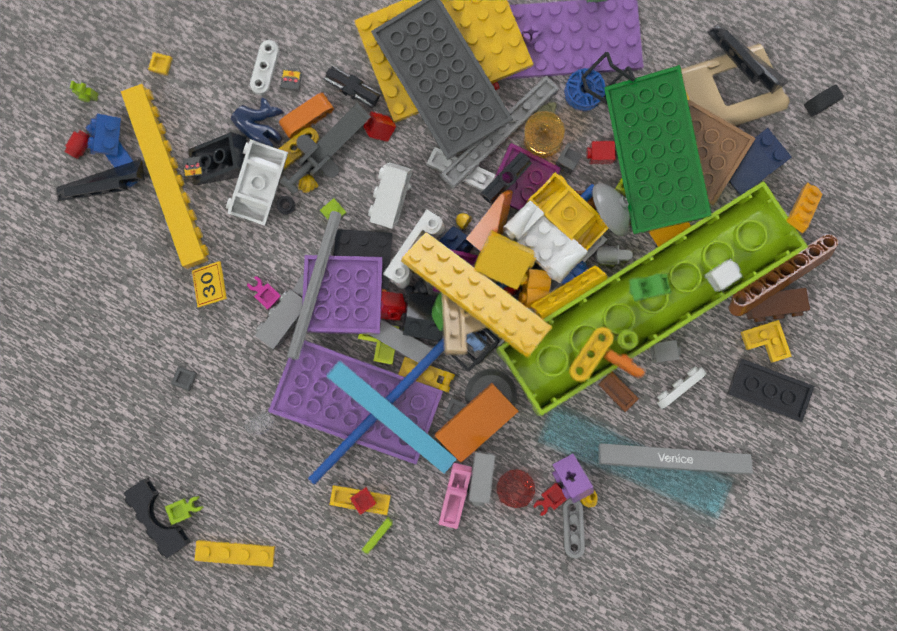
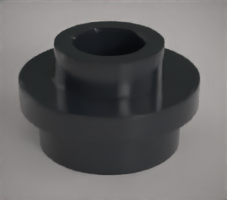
[276,196,296,215]

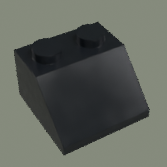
[402,291,443,341]

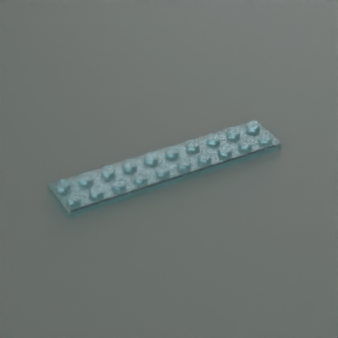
[537,407,732,519]

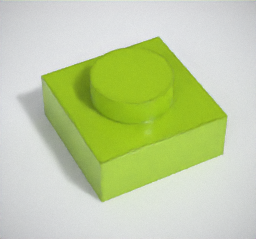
[320,198,347,220]

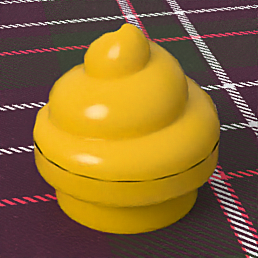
[298,174,318,193]

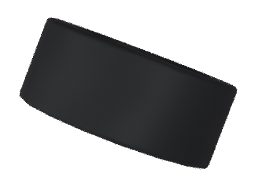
[804,85,844,117]

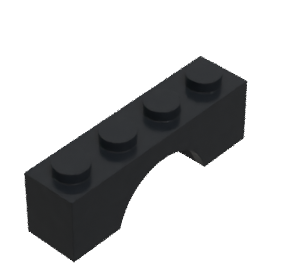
[123,478,191,559]

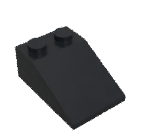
[188,132,247,186]

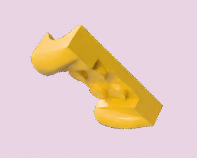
[527,172,609,250]

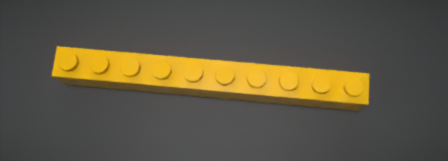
[120,84,209,269]

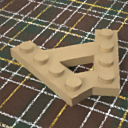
[441,292,487,354]

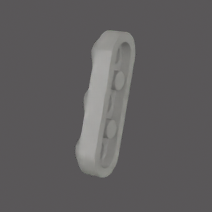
[562,498,585,558]

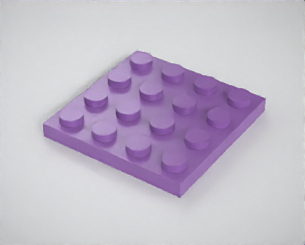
[302,255,383,334]

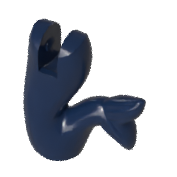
[230,97,284,148]

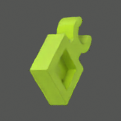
[70,80,99,102]
[165,496,203,525]

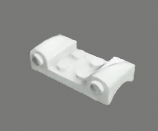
[226,139,288,226]
[503,201,588,283]
[383,210,445,290]

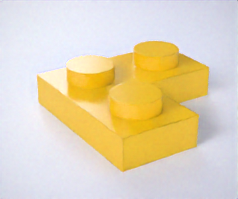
[740,320,792,363]

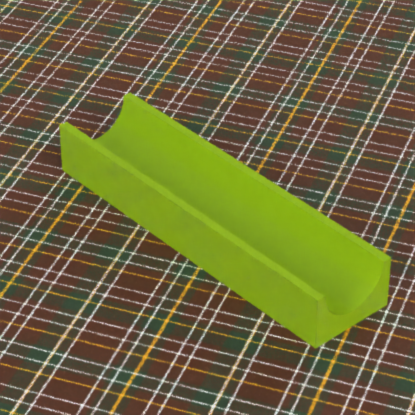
[496,181,808,416]

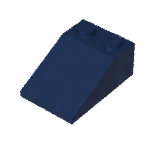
[729,128,792,196]

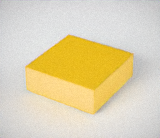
[148,52,173,76]

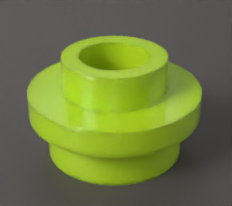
[617,330,638,350]

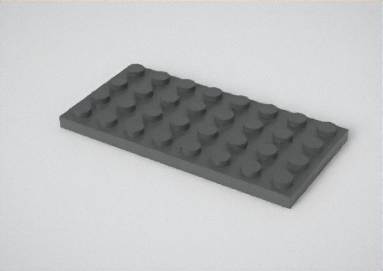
[371,0,513,160]

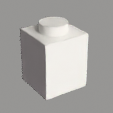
[705,260,742,291]

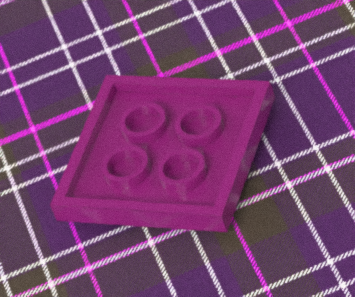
[493,143,561,211]

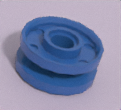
[564,68,606,111]

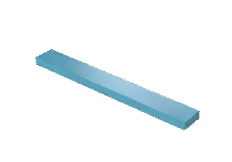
[326,360,457,474]

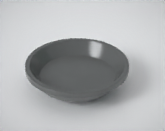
[465,369,517,406]

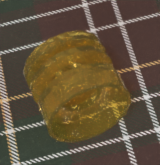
[524,111,565,158]

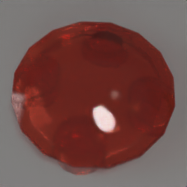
[497,469,535,508]

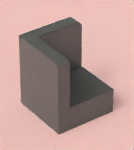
[555,142,582,175]

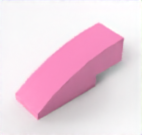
[439,463,472,529]

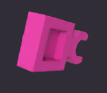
[247,276,281,310]

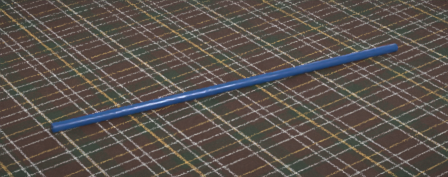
[308,184,594,485]

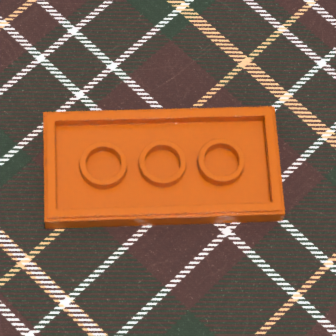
[435,383,519,463]

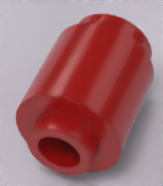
[64,130,90,159]

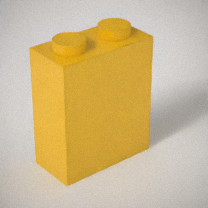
[474,230,536,290]

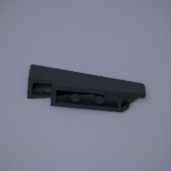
[707,24,788,94]
[56,159,145,202]

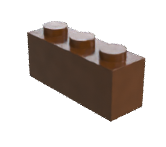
[746,288,810,323]

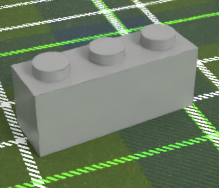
[255,289,302,350]

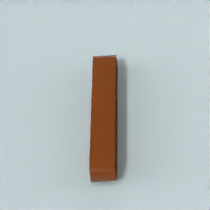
[728,234,839,316]

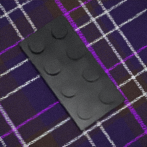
[727,358,815,422]

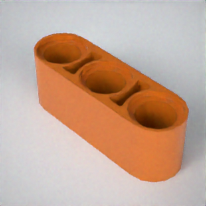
[279,93,334,139]

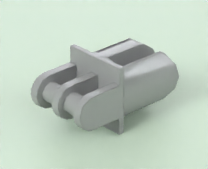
[594,245,633,267]

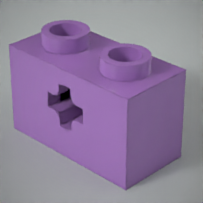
[552,454,594,504]

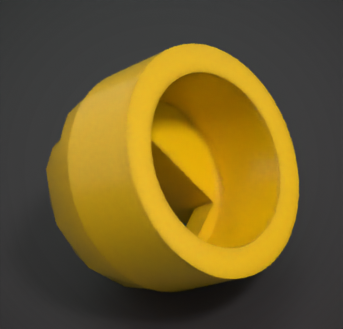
[456,213,472,230]

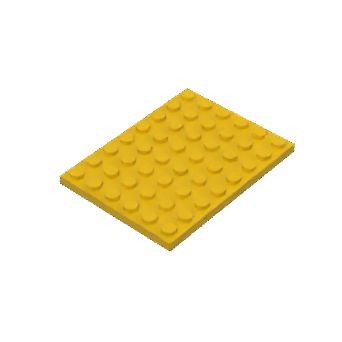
[354,0,533,123]

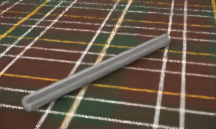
[287,211,342,360]

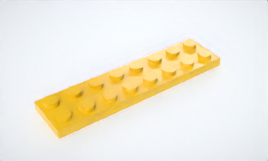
[401,232,552,358]

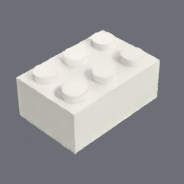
[368,163,413,229]

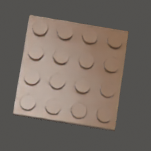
[688,100,755,206]

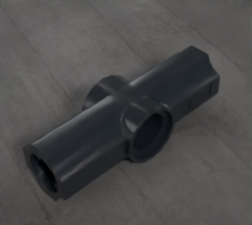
[324,66,381,109]
[480,152,532,205]

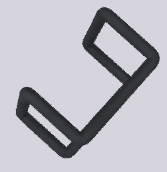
[581,52,635,105]
[451,328,499,371]

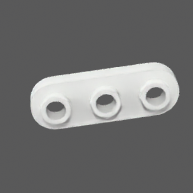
[250,40,279,95]
[656,366,707,409]

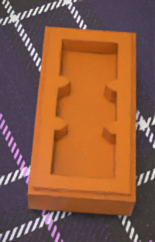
[603,350,645,378]

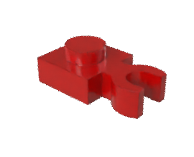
[533,481,567,516]

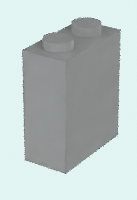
[468,451,495,506]

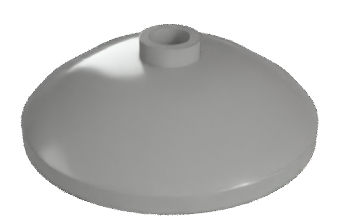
[592,183,630,236]

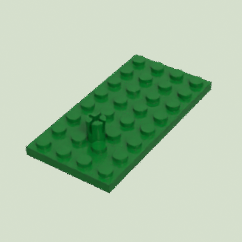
[604,65,712,235]

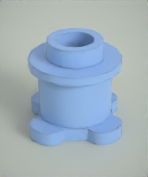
[466,332,487,351]

